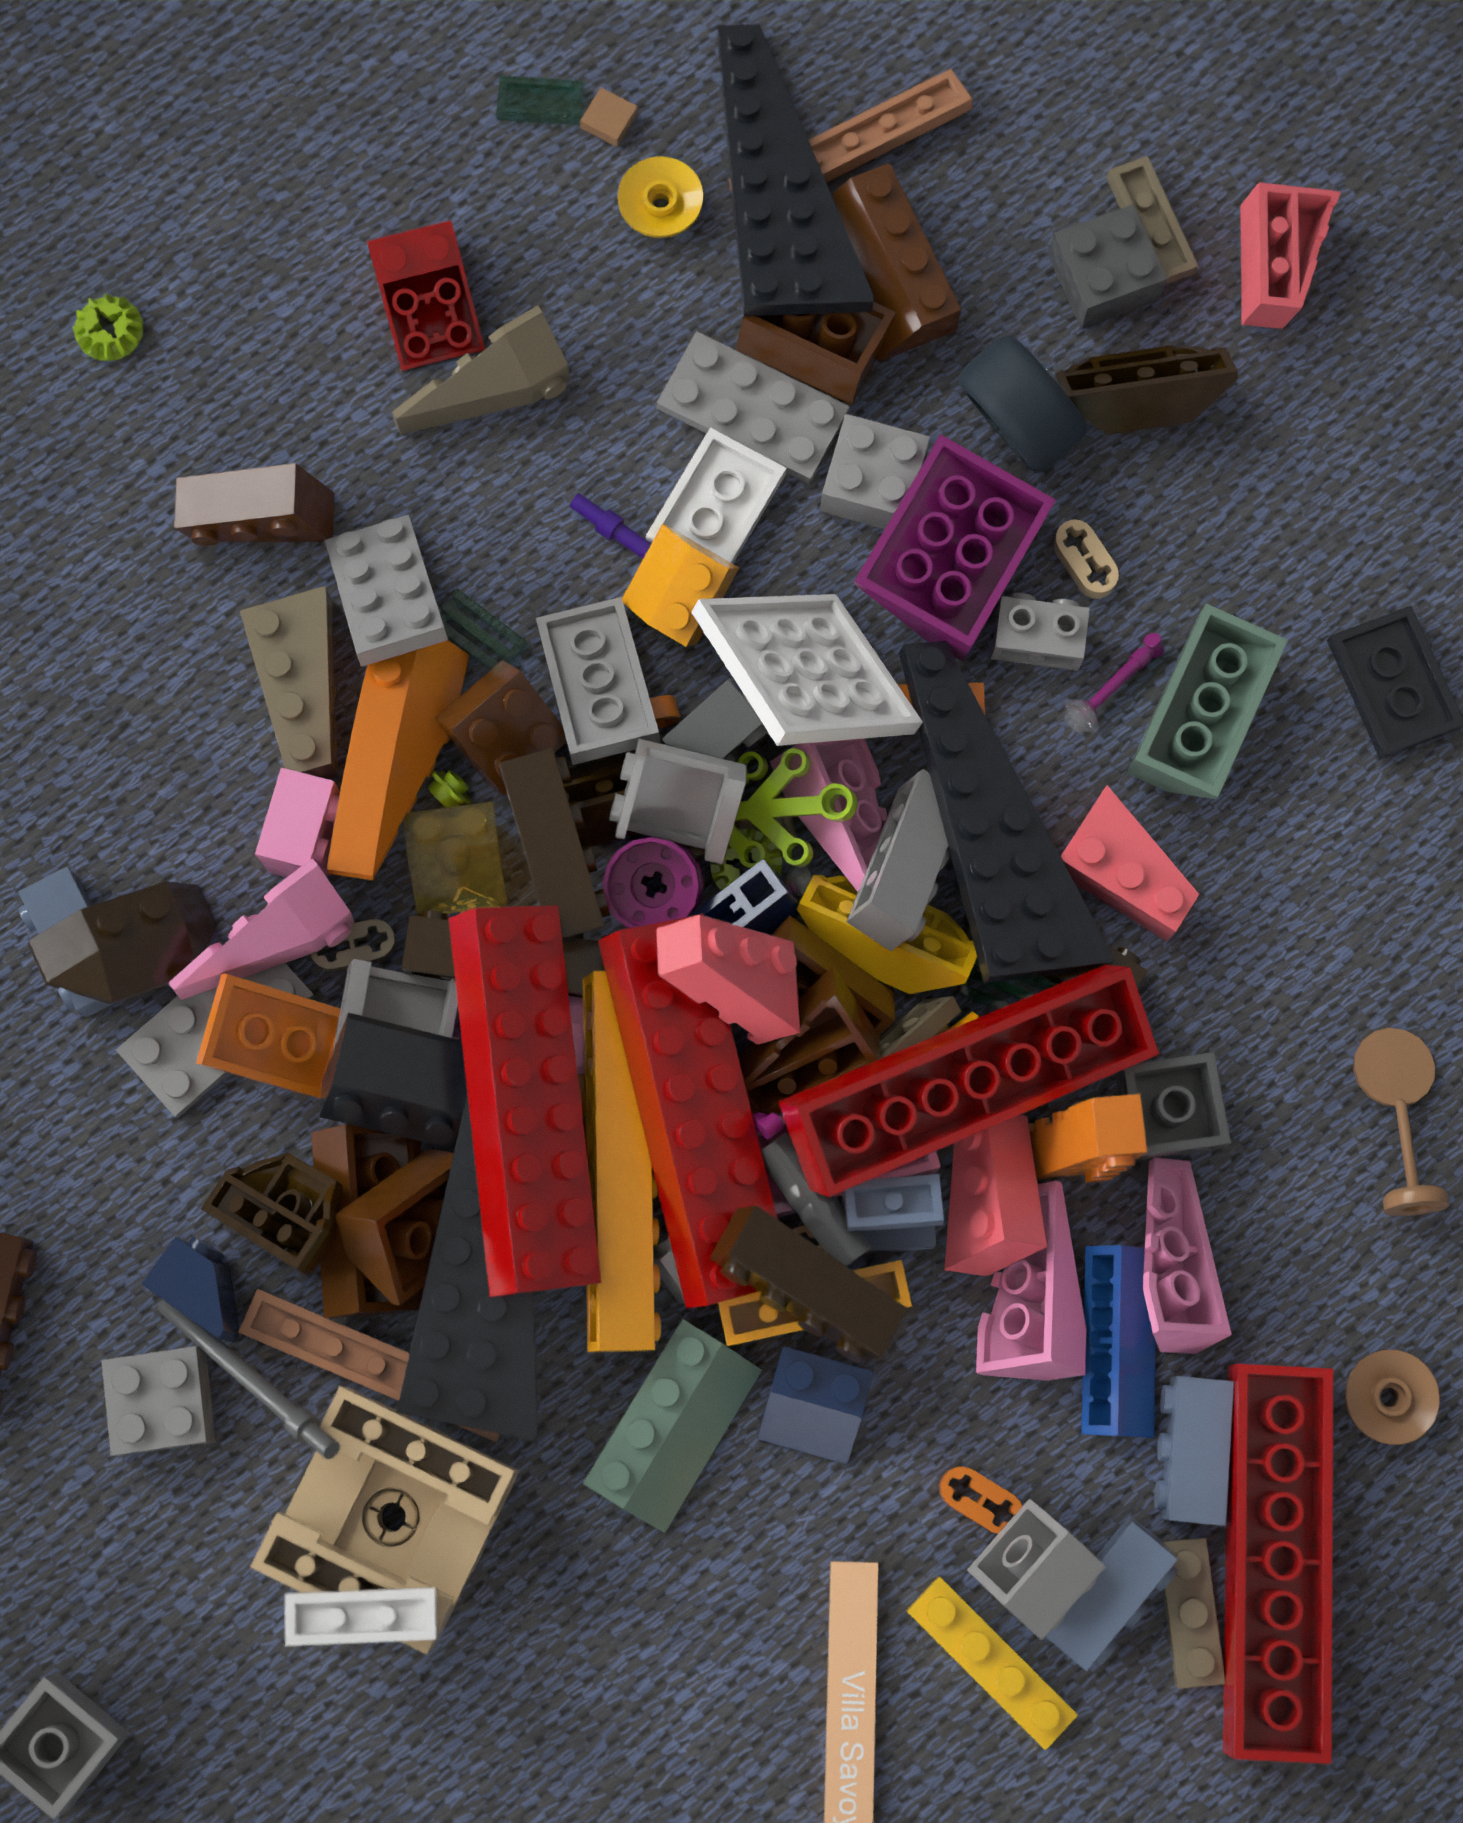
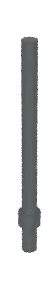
[158,1299,340,1459]

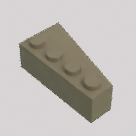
[240,586,338,779]

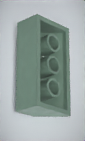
[1127,603,1288,799]
[583,1319,762,1533]

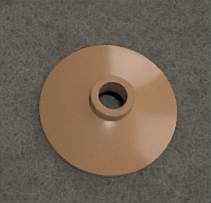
[1345,1350,1440,1445]

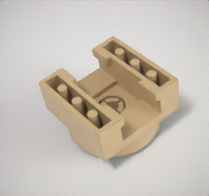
[250,1386,519,1654]

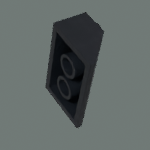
[319,1012,468,1149]

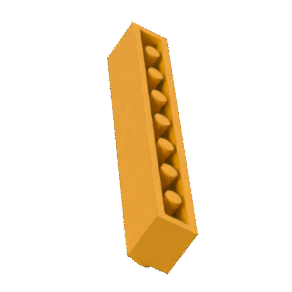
[583,971,661,1352]

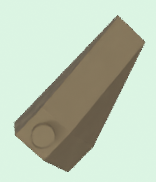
[392,305,570,434]

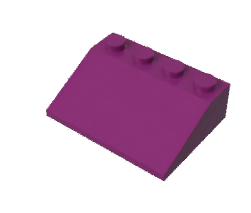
[853,434,1056,661]

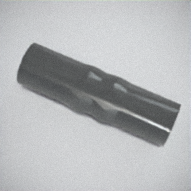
[761,1133,872,1267]

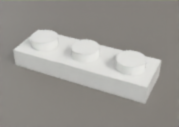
[285,1587,438,1646]

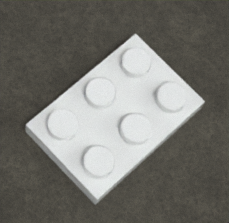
[646,428,786,564]

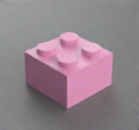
[255,768,340,878]

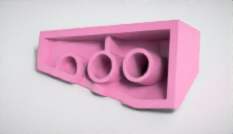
[770,738,887,892]
[169,858,355,1000]
[1143,1157,1232,1354]
[976,1180,1086,1381]

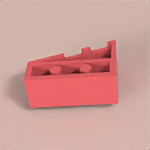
[1060,785,1199,942]
[656,915,800,1045]
[944,1115,1047,1276]

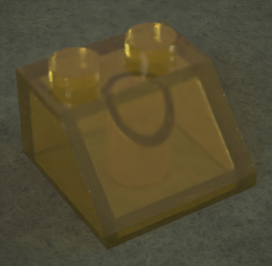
[404,802,508,916]

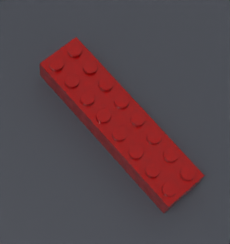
[449,905,601,1297]
[598,914,778,1308]
[779,964,1159,1197]
[1223,1364,1333,1764]

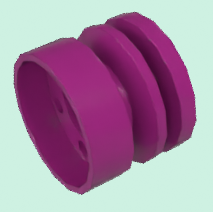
[602,837,705,928]

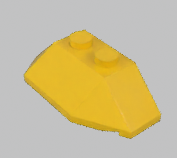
[797,875,977,994]

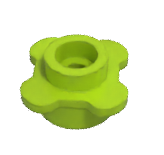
[428,770,472,811]

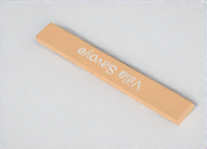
[824,1561,878,1823]

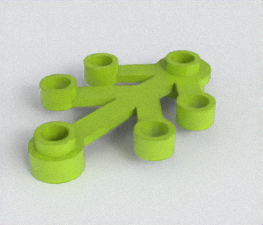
[728,748,858,868]

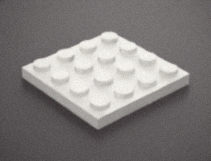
[691,594,923,746]

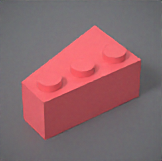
[1240,182,1341,329]

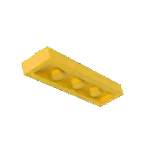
[906,1576,1078,1751]

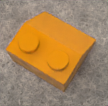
[622,524,739,647]

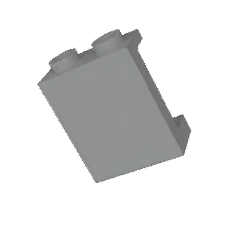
[609,739,746,864]
[332,959,460,1053]

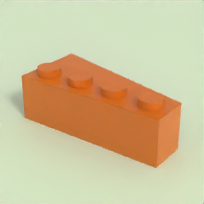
[1028,1094,1147,1183]

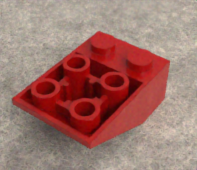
[367,220,485,371]

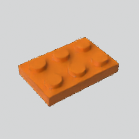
[196,974,340,1099]

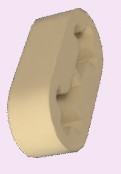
[1054,520,1119,599]

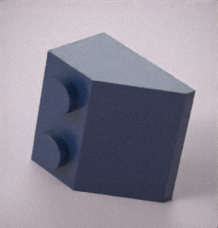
[142,1236,240,1342]
[757,1346,874,1464]

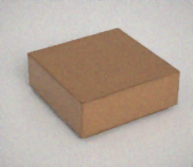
[580,88,638,147]

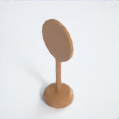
[1353,1028,1450,1216]

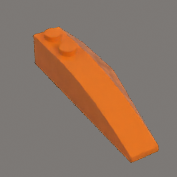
[327,640,469,880]

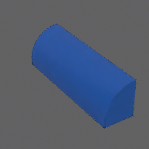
[1081,1245,1156,1438]

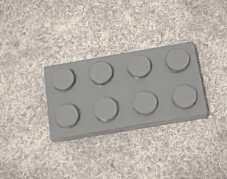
[656,331,850,484]
[325,515,448,667]
[536,597,661,765]
[116,963,315,1119]

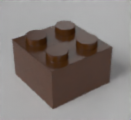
[435,660,567,796]

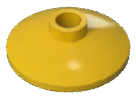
[618,156,703,238]

